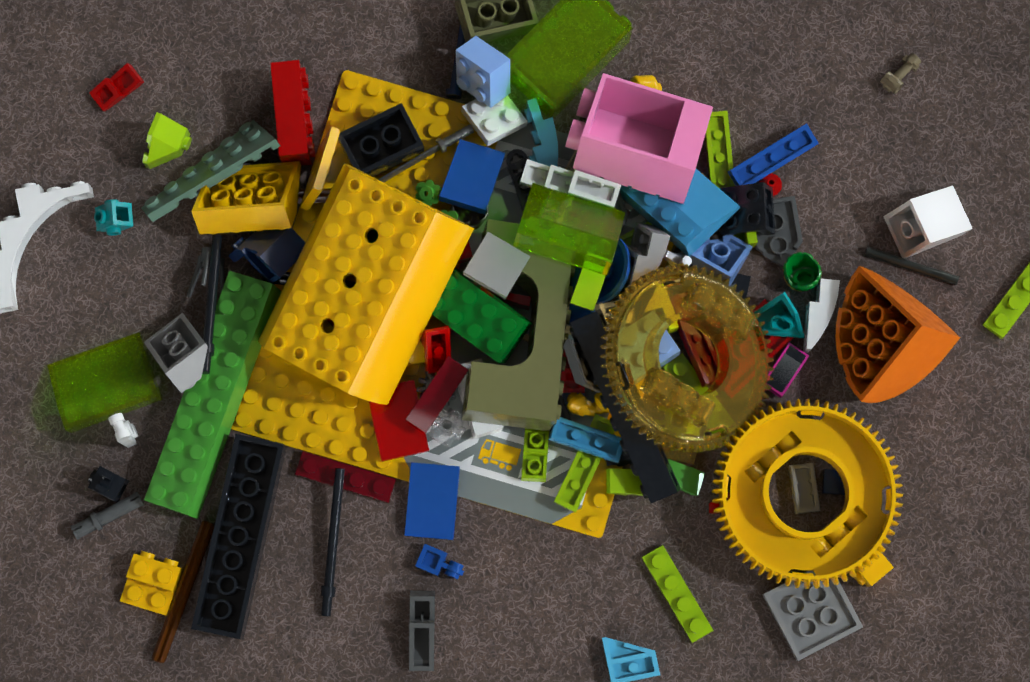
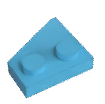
[602,637,660,682]

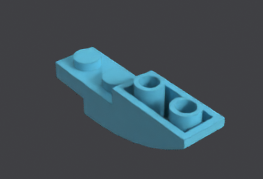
[524,98,558,198]

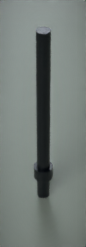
[202,234,222,374]
[320,468,345,616]

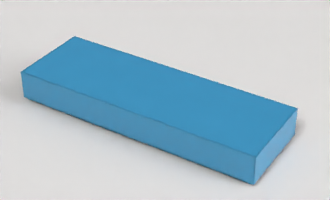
[548,417,622,463]

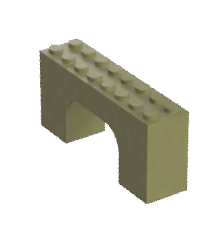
[461,219,578,431]

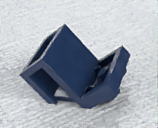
[228,228,306,283]

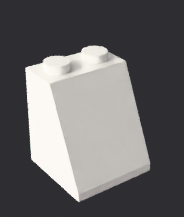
[883,186,972,259]

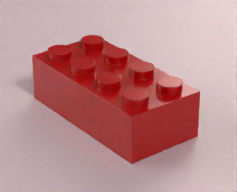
[270,60,316,166]

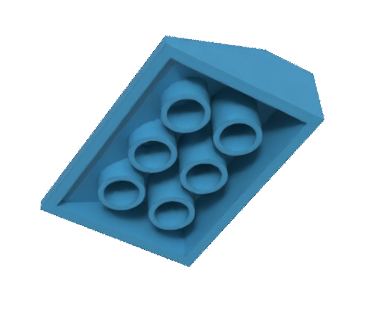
[620,169,740,257]

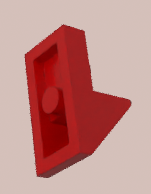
[420,326,451,374]

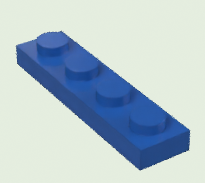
[728,123,819,186]

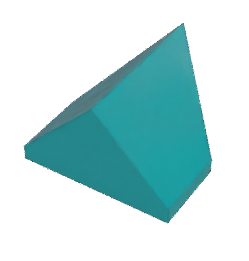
[749,292,805,338]

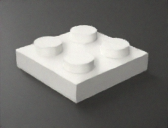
[461,95,527,146]

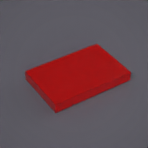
[369,380,430,462]

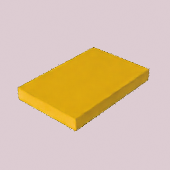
[300,127,340,211]

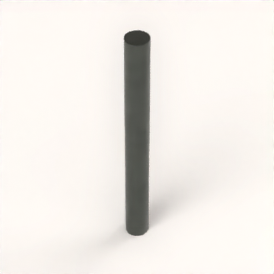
[864,247,959,285]

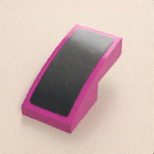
[761,342,809,398]

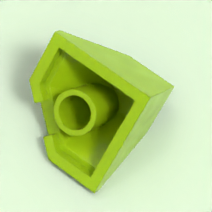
[142,112,192,169]

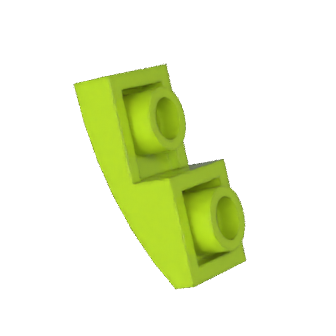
[570,258,609,312]
[521,428,549,483]
[606,468,643,496]

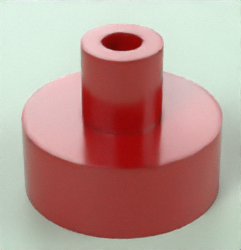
[758,173,782,197]

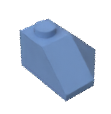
[690,235,753,294]

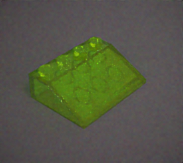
[513,183,625,276]
[47,332,163,433]

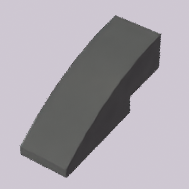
[409,590,435,671]

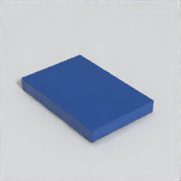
[439,139,505,215]
[405,462,460,540]

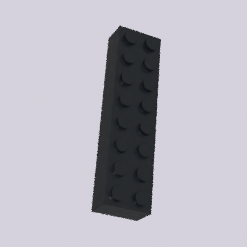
[191,434,287,640]

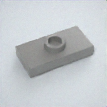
[788,462,820,514]

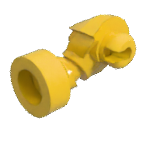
[567,392,610,417]

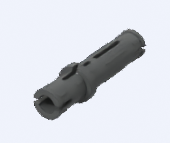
[70,492,144,540]

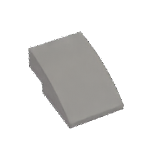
[618,222,670,303]

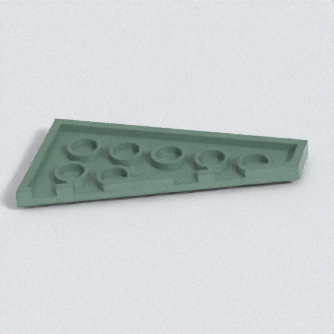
[141,120,280,222]

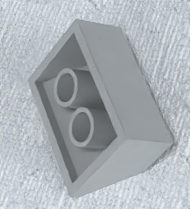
[144,313,208,393]

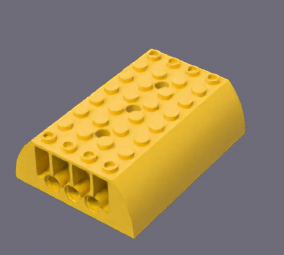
[258,163,474,405]

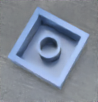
[455,36,511,108]

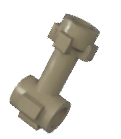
[880,53,921,94]

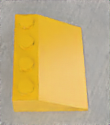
[191,161,301,235]

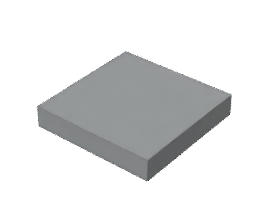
[463,232,531,299]

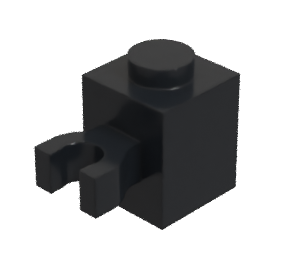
[88,466,130,502]

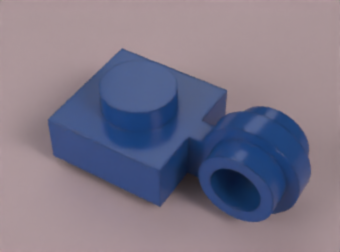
[415,544,464,580]

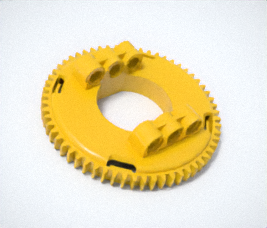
[712,399,903,589]

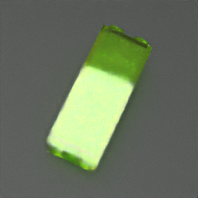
[506,0,633,119]

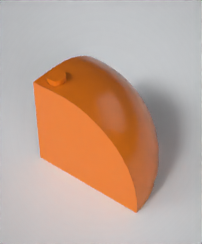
[835,266,960,403]

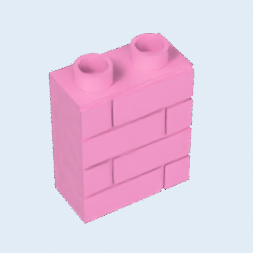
[565,73,713,204]

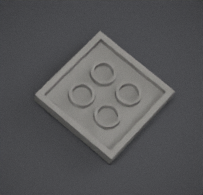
[762,571,863,661]

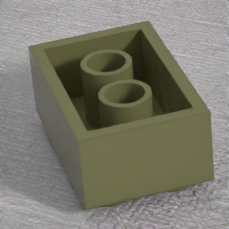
[454,0,539,43]

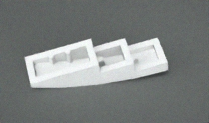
[519,159,621,208]

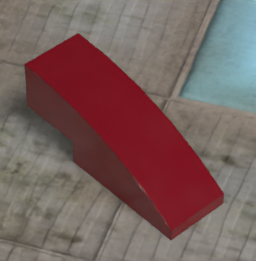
[405,356,469,433]

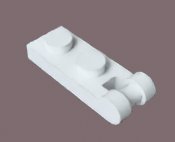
[108,413,138,448]

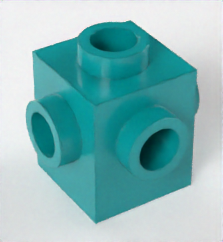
[94,199,133,236]

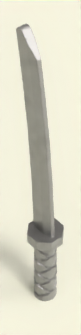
[378,124,474,182]

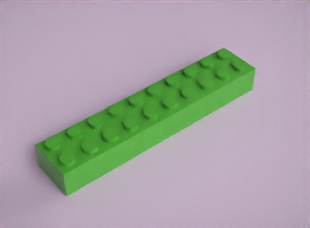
[144,271,282,519]

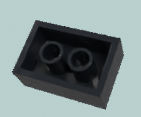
[338,103,424,177]

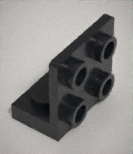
[719,182,775,236]

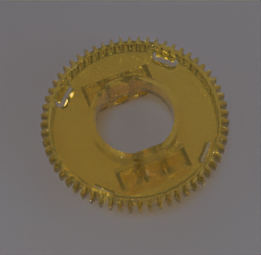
[600,264,774,453]

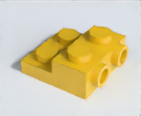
[120,551,183,616]

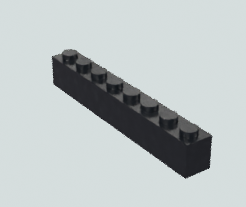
[569,309,681,503]

